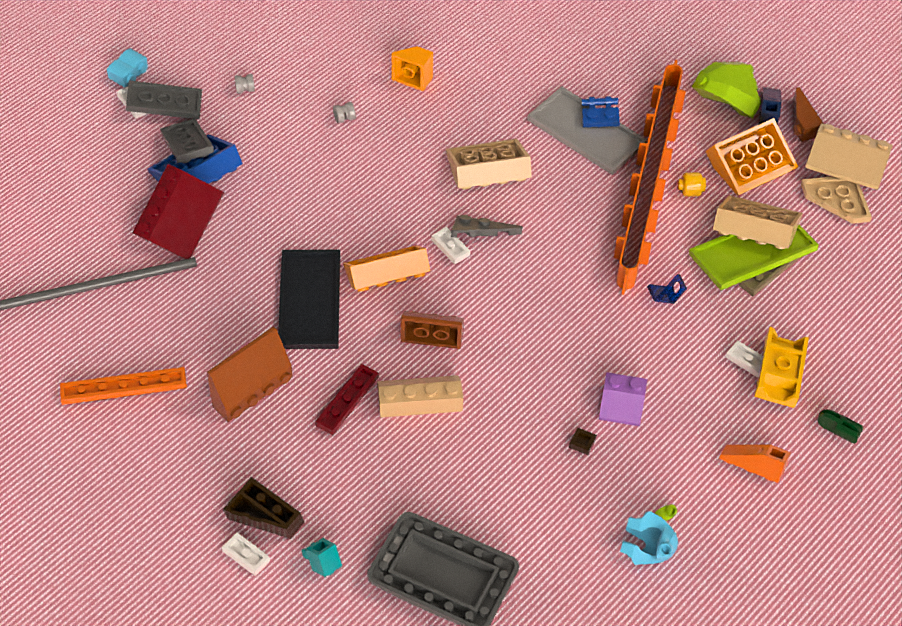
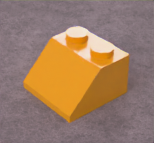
[391,46,433,91]

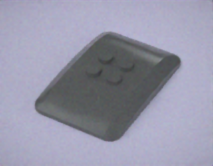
[368,512,519,626]

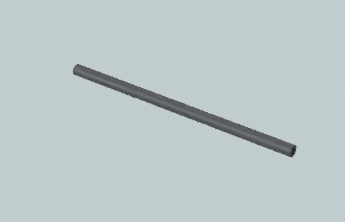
[0,257,197,310]

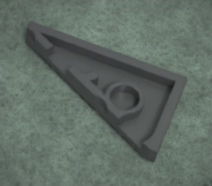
[451,215,523,237]

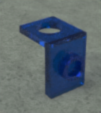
[647,274,687,304]

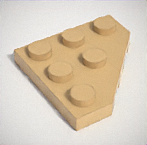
[801,176,872,224]

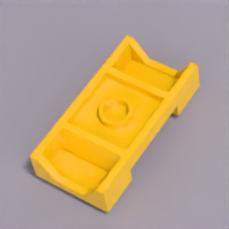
[754,327,809,408]

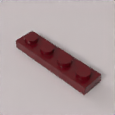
[315,364,379,435]

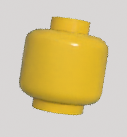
[678,172,706,197]

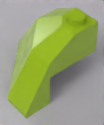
[691,62,761,118]

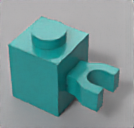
[301,538,342,577]

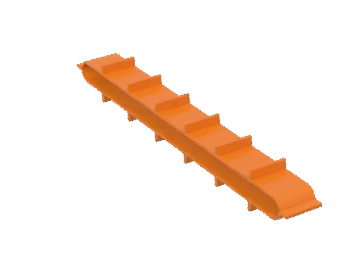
[614,59,686,295]

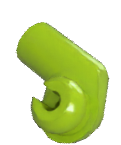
[655,504,677,521]

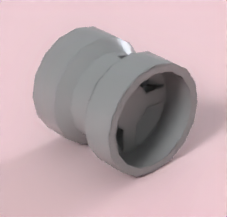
[235,74,255,94]
[333,102,356,124]

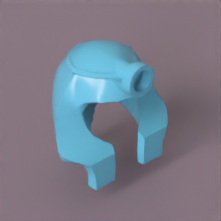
[620,511,678,565]

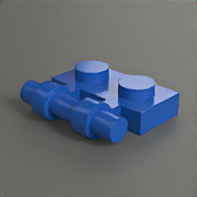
[582,96,620,128]

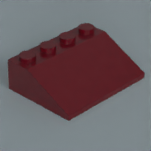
[132,164,224,259]

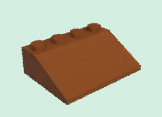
[207,326,293,422]

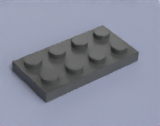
[125,80,202,119]
[160,118,214,163]

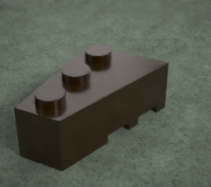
[223,477,305,539]

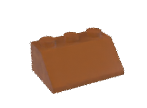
[401,311,464,349]

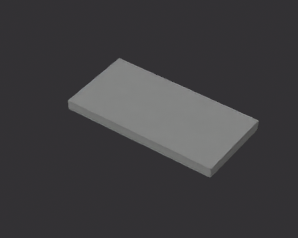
[527,86,647,175]

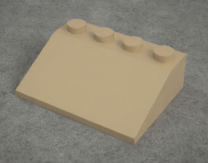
[805,123,893,190]
[446,139,532,189]
[713,195,803,249]

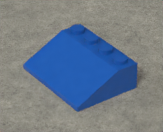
[147,134,243,184]

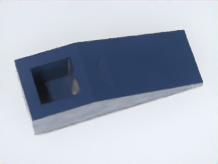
[758,87,782,125]

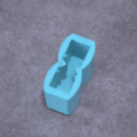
[107,48,148,88]

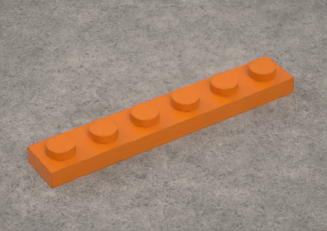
[60,367,187,405]

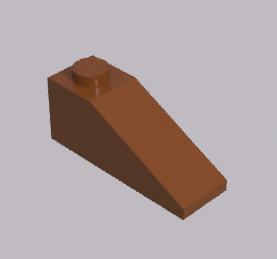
[793,87,824,142]

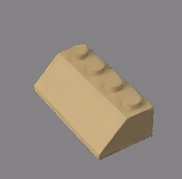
[377,375,463,418]

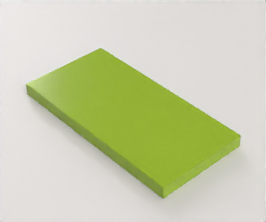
[689,225,819,290]

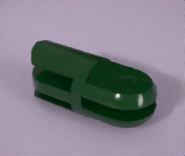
[817,409,864,444]

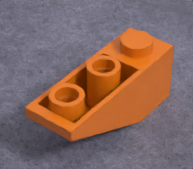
[719,444,791,483]

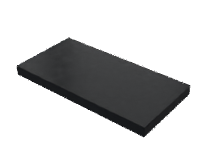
[278,250,340,349]

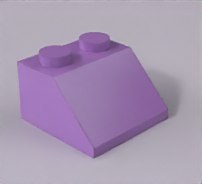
[599,372,647,426]

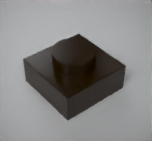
[569,427,597,455]

